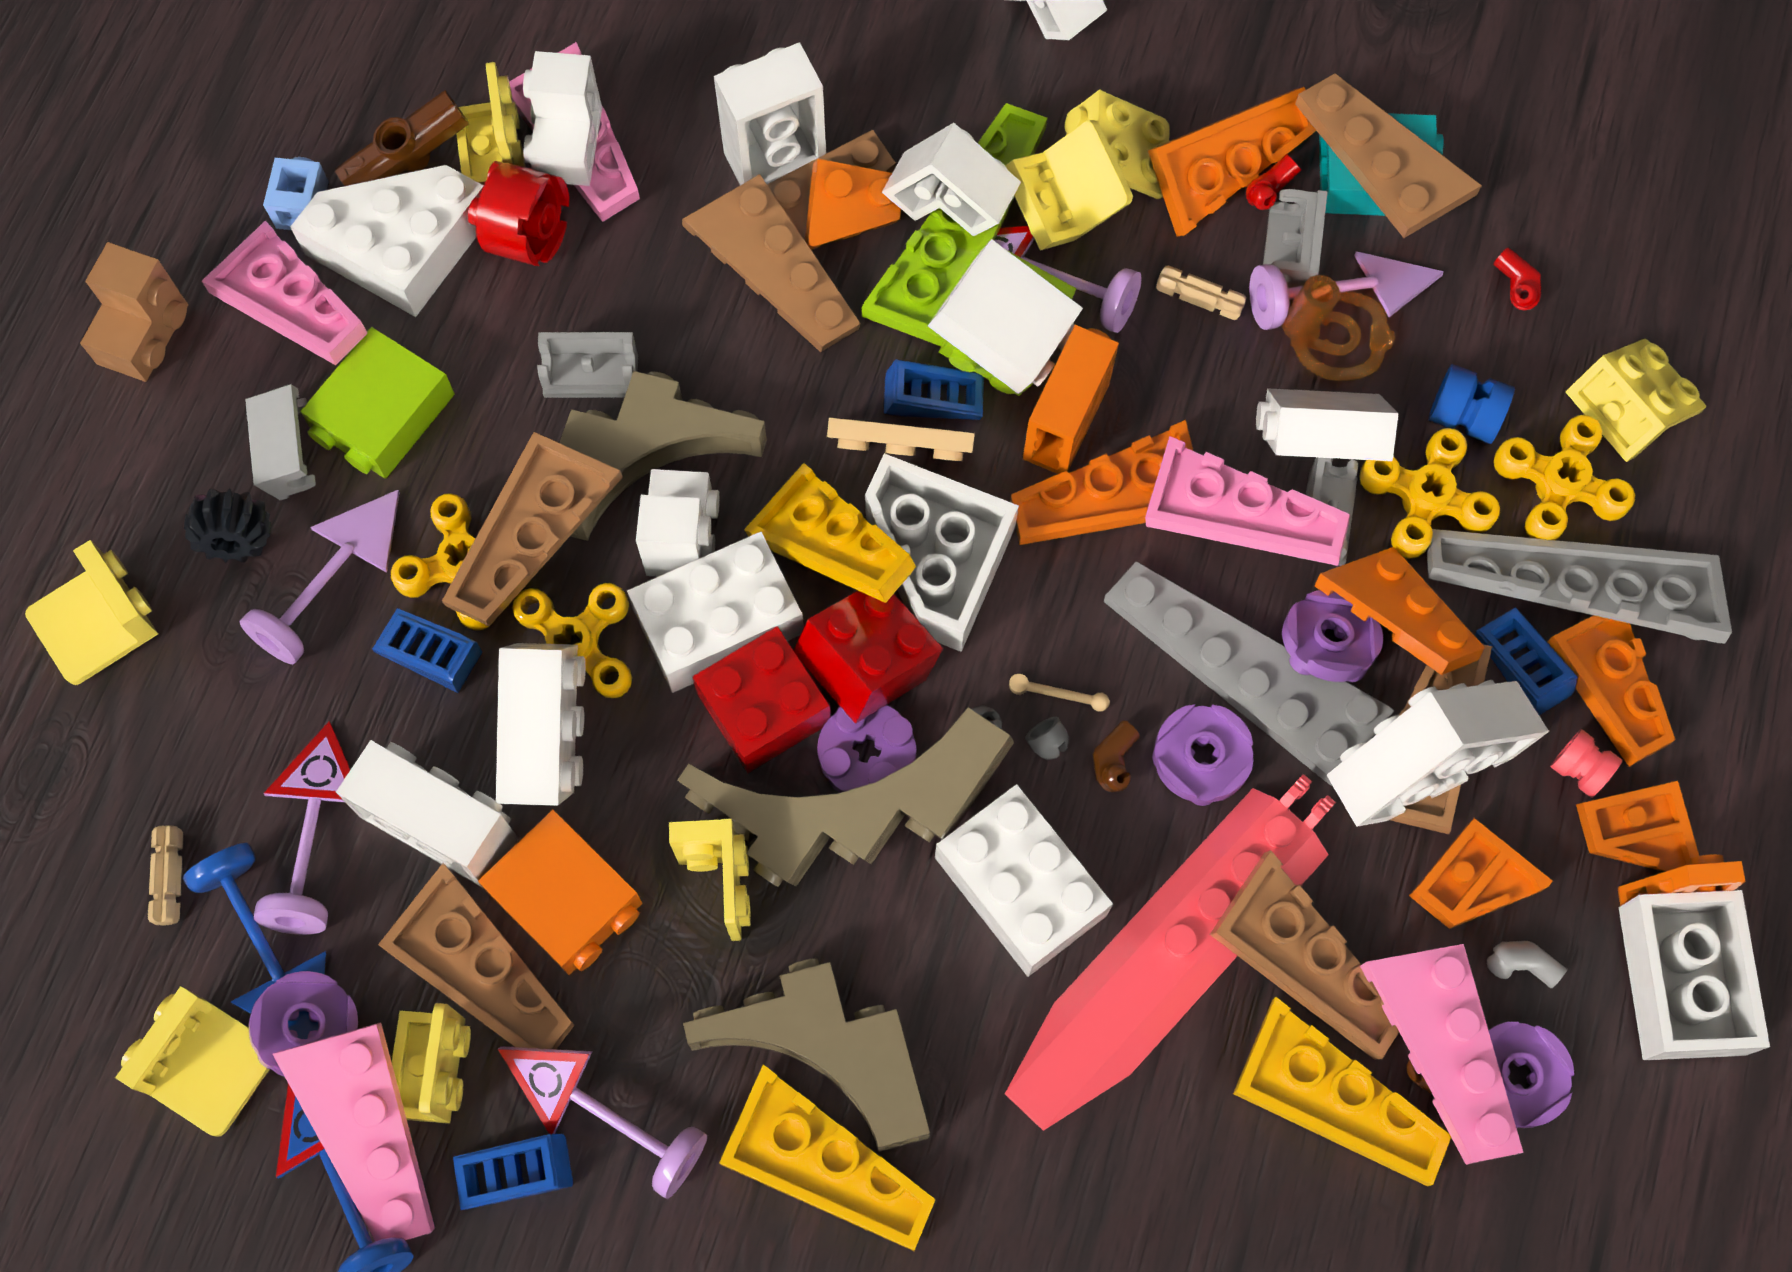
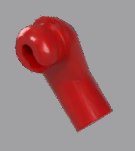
[1246,154,1302,210]
[1493,247,1541,310]

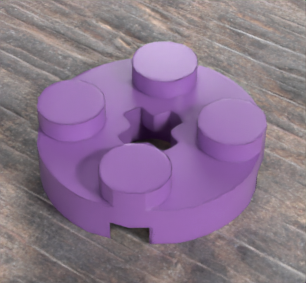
[1282,590,1383,682]
[1152,704,1254,806]
[817,705,916,793]
[249,971,358,1077]
[1488,1022,1574,1128]

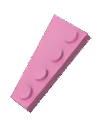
[509,42,640,222]
[202,221,368,365]
[1145,436,1350,566]
[1360,944,1523,1165]
[273,1022,435,1241]

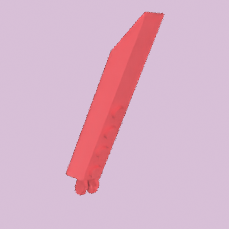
[1005,774,1336,1131]

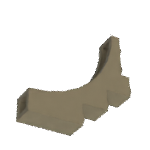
[677,708,1014,887]

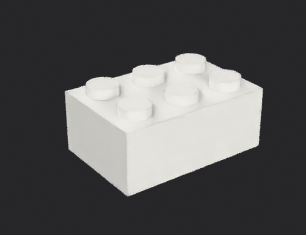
[714,42,826,185]
[627,532,804,693]
[496,643,586,805]
[336,740,518,888]
[935,784,1113,977]
[1619,890,1770,1060]

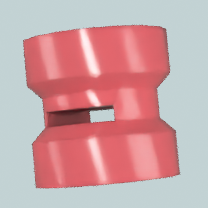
[1550,729,1623,798]

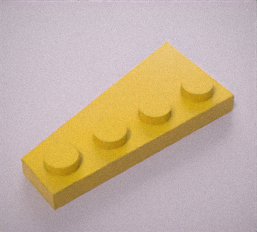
[744,463,916,603]
[1233,997,1451,1186]
[719,1064,935,1251]

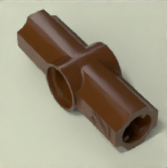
[335,90,469,186]

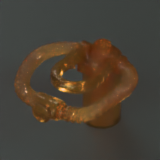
[1282,275,1395,381]

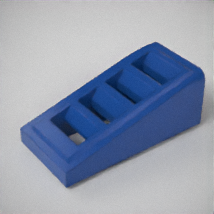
[884,359,984,420]
[1475,607,1578,715]
[372,608,482,693]
[453,1134,573,1210]

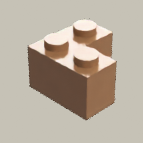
[80,242,188,382]

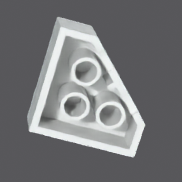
[290,165,484,317]
[865,453,1019,652]
[1327,680,1549,827]

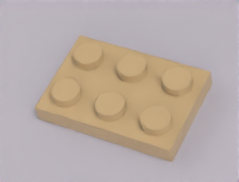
[827,418,975,461]

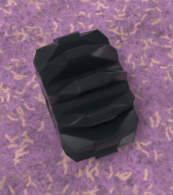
[184,488,271,563]

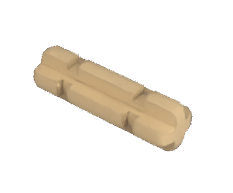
[1156,265,1246,320]
[148,825,183,926]

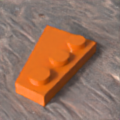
[1315,547,1485,675]
[1547,615,1675,767]

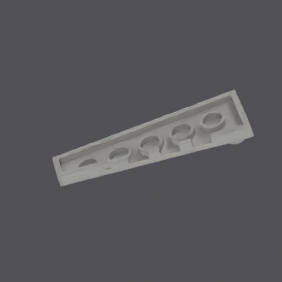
[1427,529,1732,644]
[1104,562,1394,786]

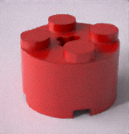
[468,161,569,266]

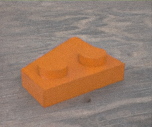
[805,159,901,250]
[1576,781,1699,872]
[1409,818,1553,929]
[1618,854,1745,906]

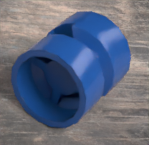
[1428,364,1515,444]

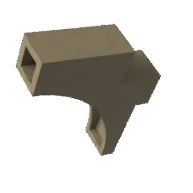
[560,371,767,541]
[683,959,930,1152]

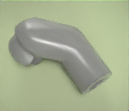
[1487,941,1567,988]

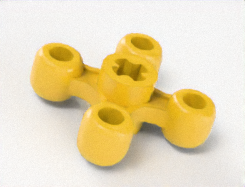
[1493,415,1635,540]
[1359,428,1500,559]
[391,493,489,631]
[512,583,632,698]

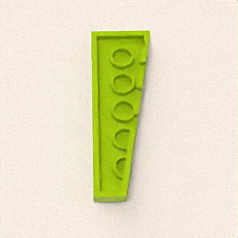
[861,103,1047,346]

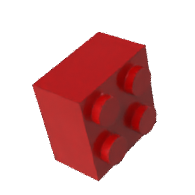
[794,591,943,724]
[692,626,831,773]

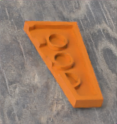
[1148,87,1316,236]
[1010,420,1193,545]

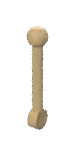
[1009,674,1110,712]

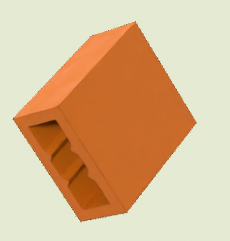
[1023,325,1119,474]
[478,810,643,975]

